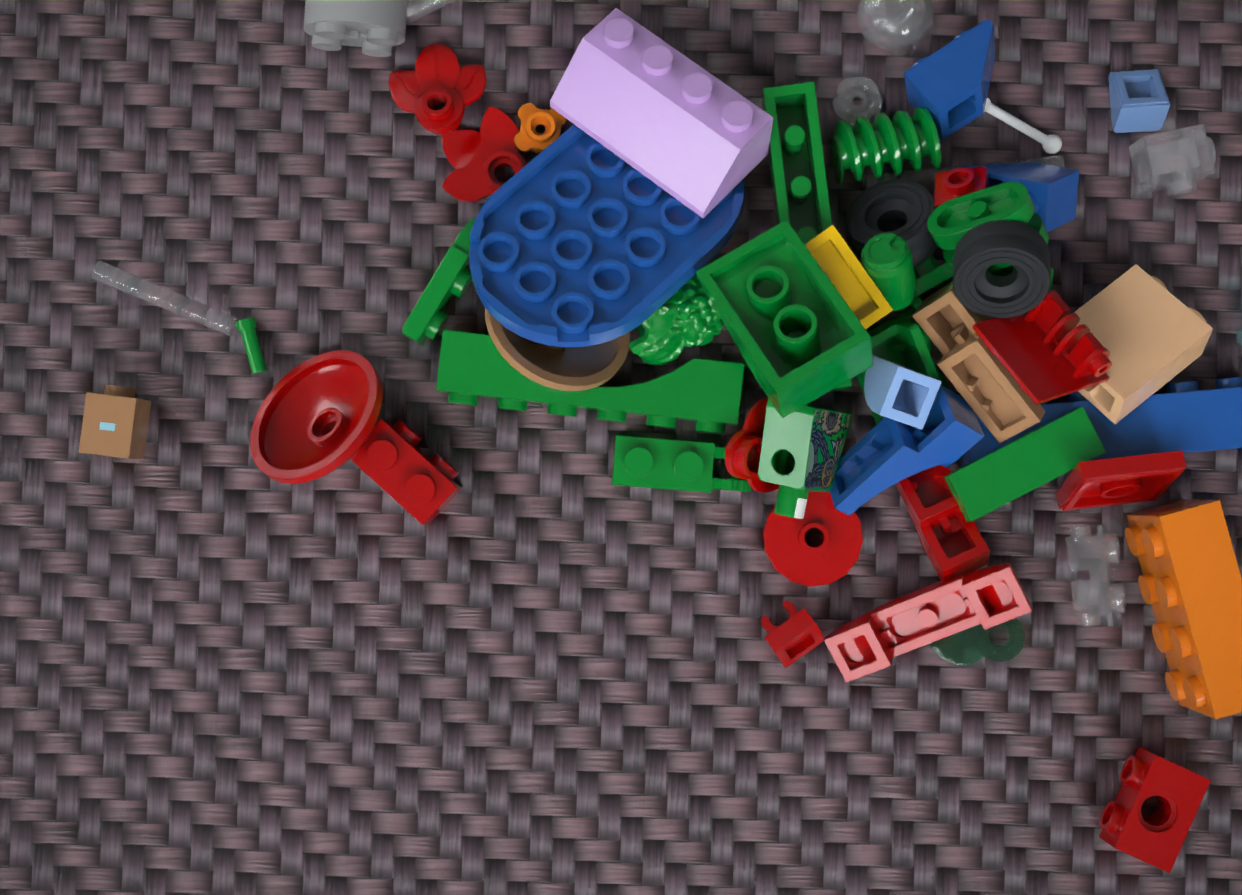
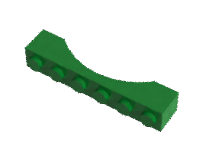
[436,330,744,434]

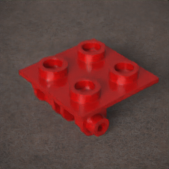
[972,290,1112,405]

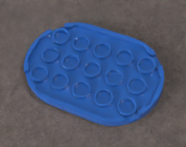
[469,125,744,347]

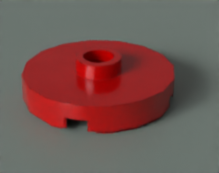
[762,491,863,587]

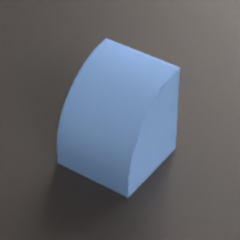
[864,355,942,430]

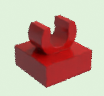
[761,600,824,669]

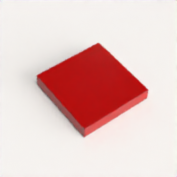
[1056,450,1187,511]

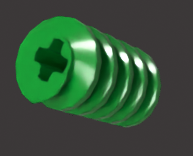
[831,107,942,185]

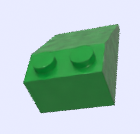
[696,220,873,418]

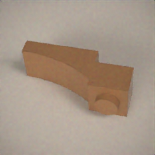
[912,281,1046,443]

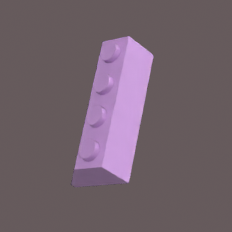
[550,8,774,218]

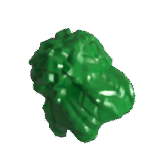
[628,274,724,365]

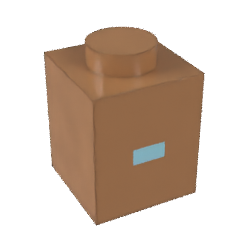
[79,385,151,459]

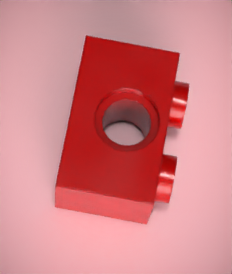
[1099,747,1211,873]

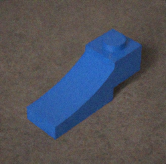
[830,386,984,516]

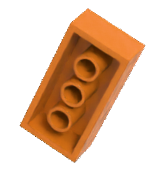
[1125,499,1242,719]

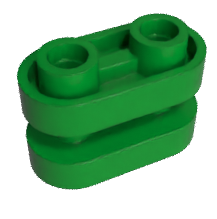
[927,182,1049,273]

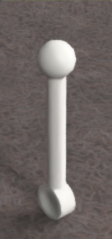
[984,98,1062,154]

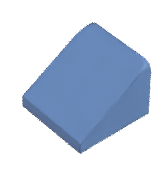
[1108,69,1171,133]

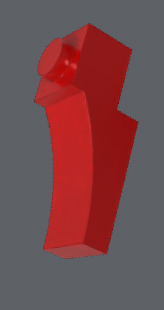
[895,465,990,581]

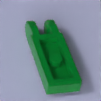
[402,217,476,347]
[612,435,751,493]

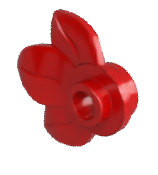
[389,42,487,135]
[441,106,527,202]
[725,397,779,493]

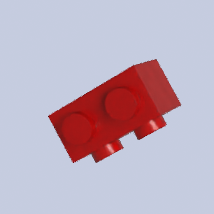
[350,419,463,525]

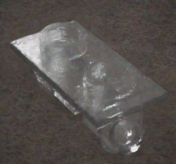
[1065,522,1126,627]

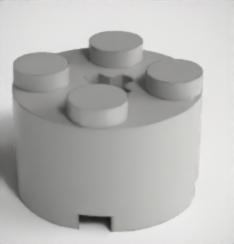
[304,0,408,57]

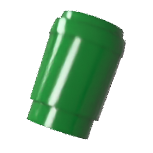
[861,233,917,311]

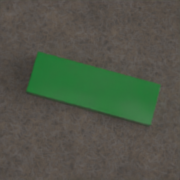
[944,406,1106,522]

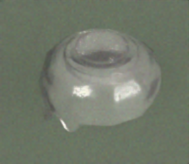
[857,0,935,57]

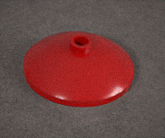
[250,350,383,484]

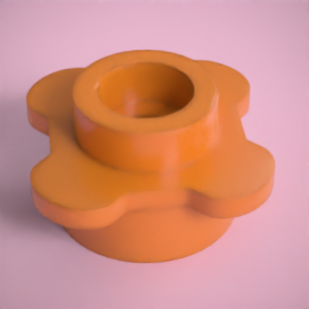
[514,103,566,153]

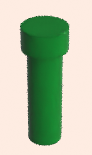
[235,317,267,374]

